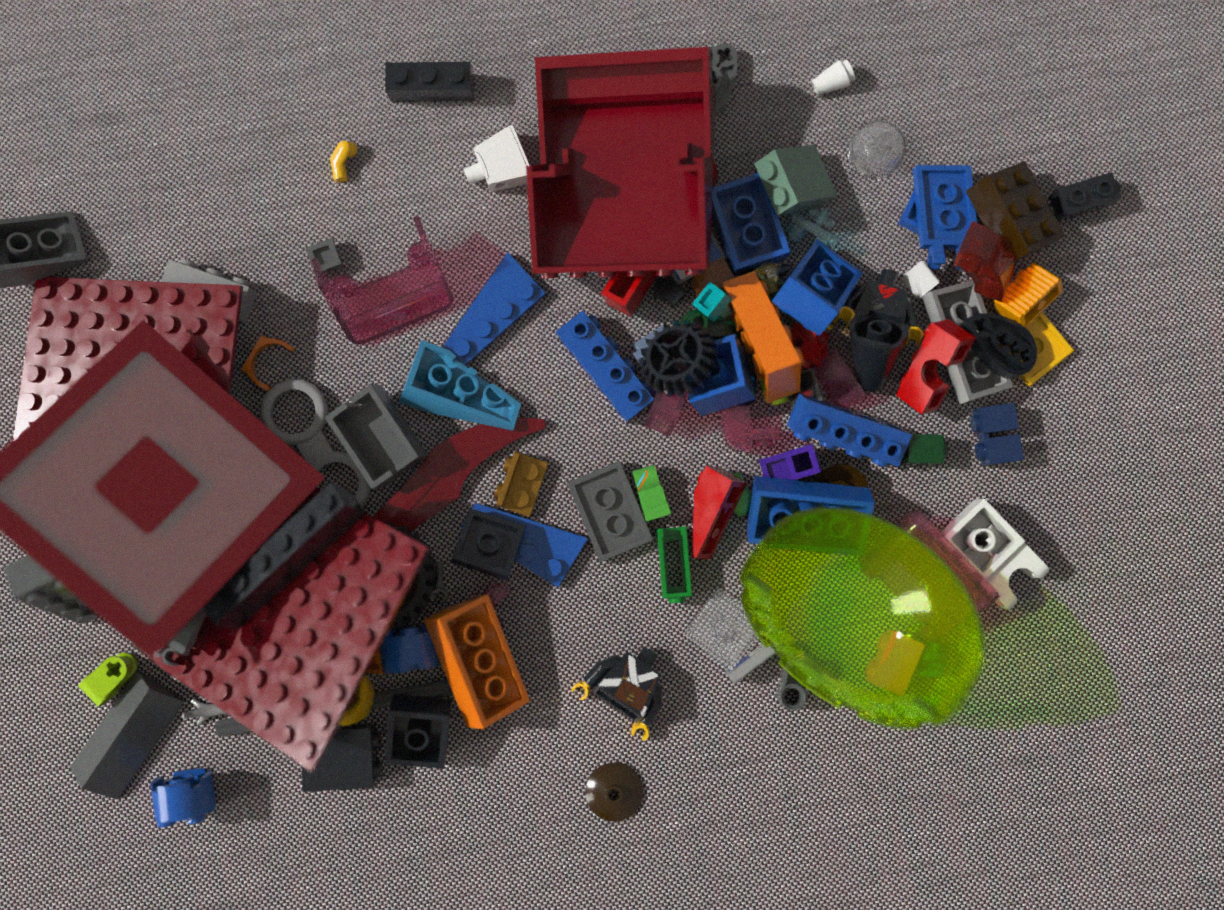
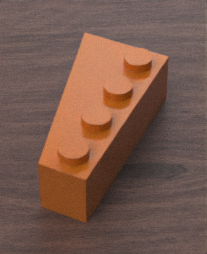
[722,271,804,403]

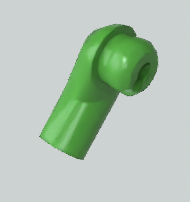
[733,472,751,517]

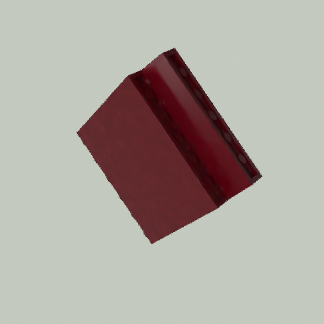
[526,46,716,278]

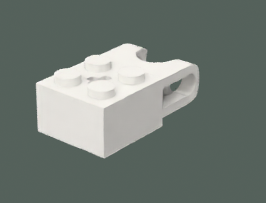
[934,499,1049,610]

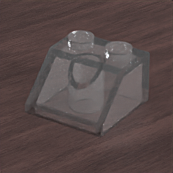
[683,588,766,672]

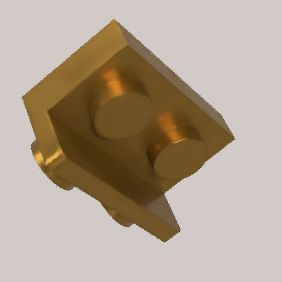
[493,451,549,517]

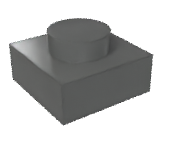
[305,238,343,276]

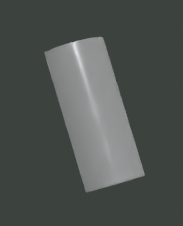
[922,280,1013,405]

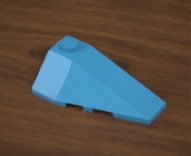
[399,340,521,431]

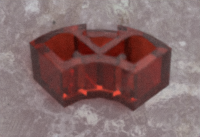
[954,221,1015,302]

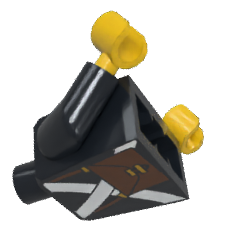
[572,647,662,741]

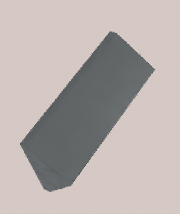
[70,669,185,799]

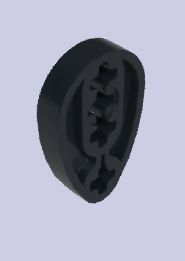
[961,313,1037,378]

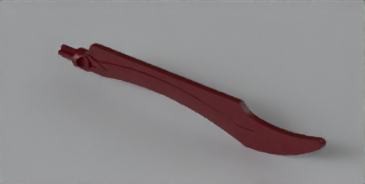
[372,418,546,532]

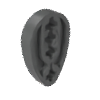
[712,43,738,116]

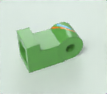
[632,465,671,522]

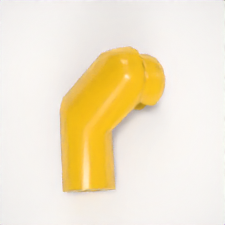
[330,140,357,182]

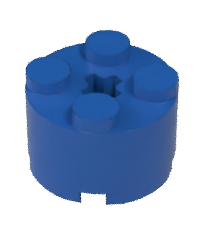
[379,625,441,674]
[150,768,216,828]

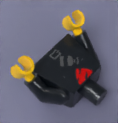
[833,269,924,347]

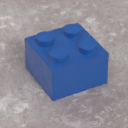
[683,334,756,416]

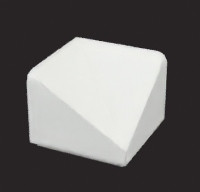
[901,261,939,300]

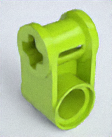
[78,652,138,707]

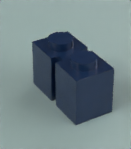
[970,403,1024,466]

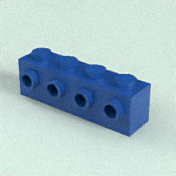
[556,310,655,423]
[787,393,912,467]

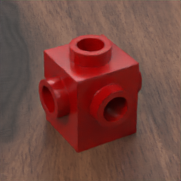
[790,323,830,369]

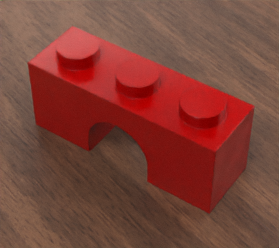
[896,319,975,415]

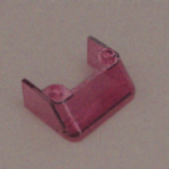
[311,215,454,344]

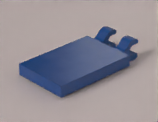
[913,165,979,270]

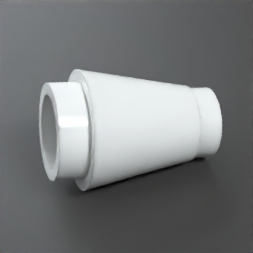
[811,59,856,96]

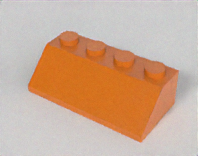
[423,594,530,729]

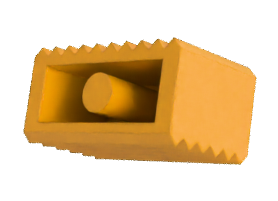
[994,262,1063,328]

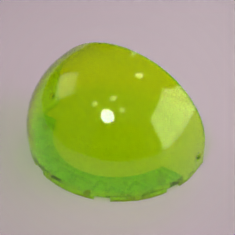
[739,508,985,729]

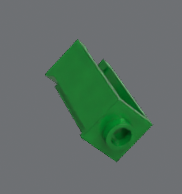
[656,526,692,603]

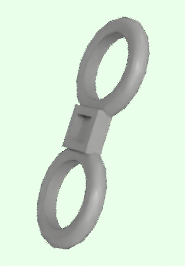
[260,379,371,507]

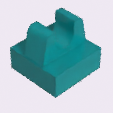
[692,281,732,322]

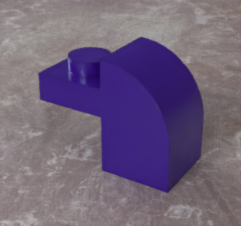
[759,444,822,481]

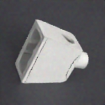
[463,125,529,192]

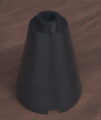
[849,310,909,392]

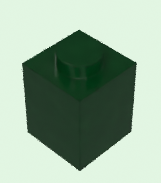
[902,434,948,465]

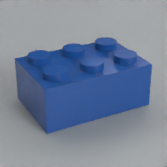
[712,173,790,276]
[772,239,863,336]

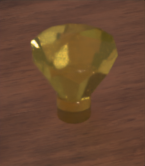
[754,262,781,294]

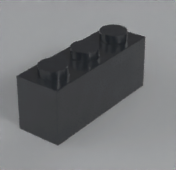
[385,62,474,102]

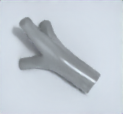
[182,698,227,726]

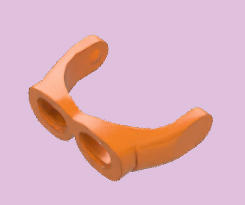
[241,335,296,391]

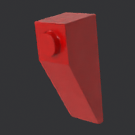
[692,466,747,559]

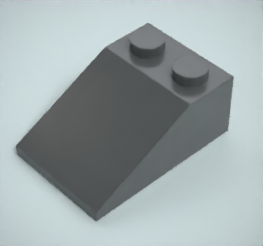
[0,211,87,288]

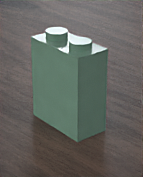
[754,145,838,216]

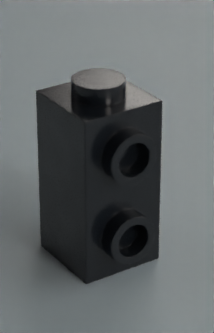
[1048,172,1121,222]

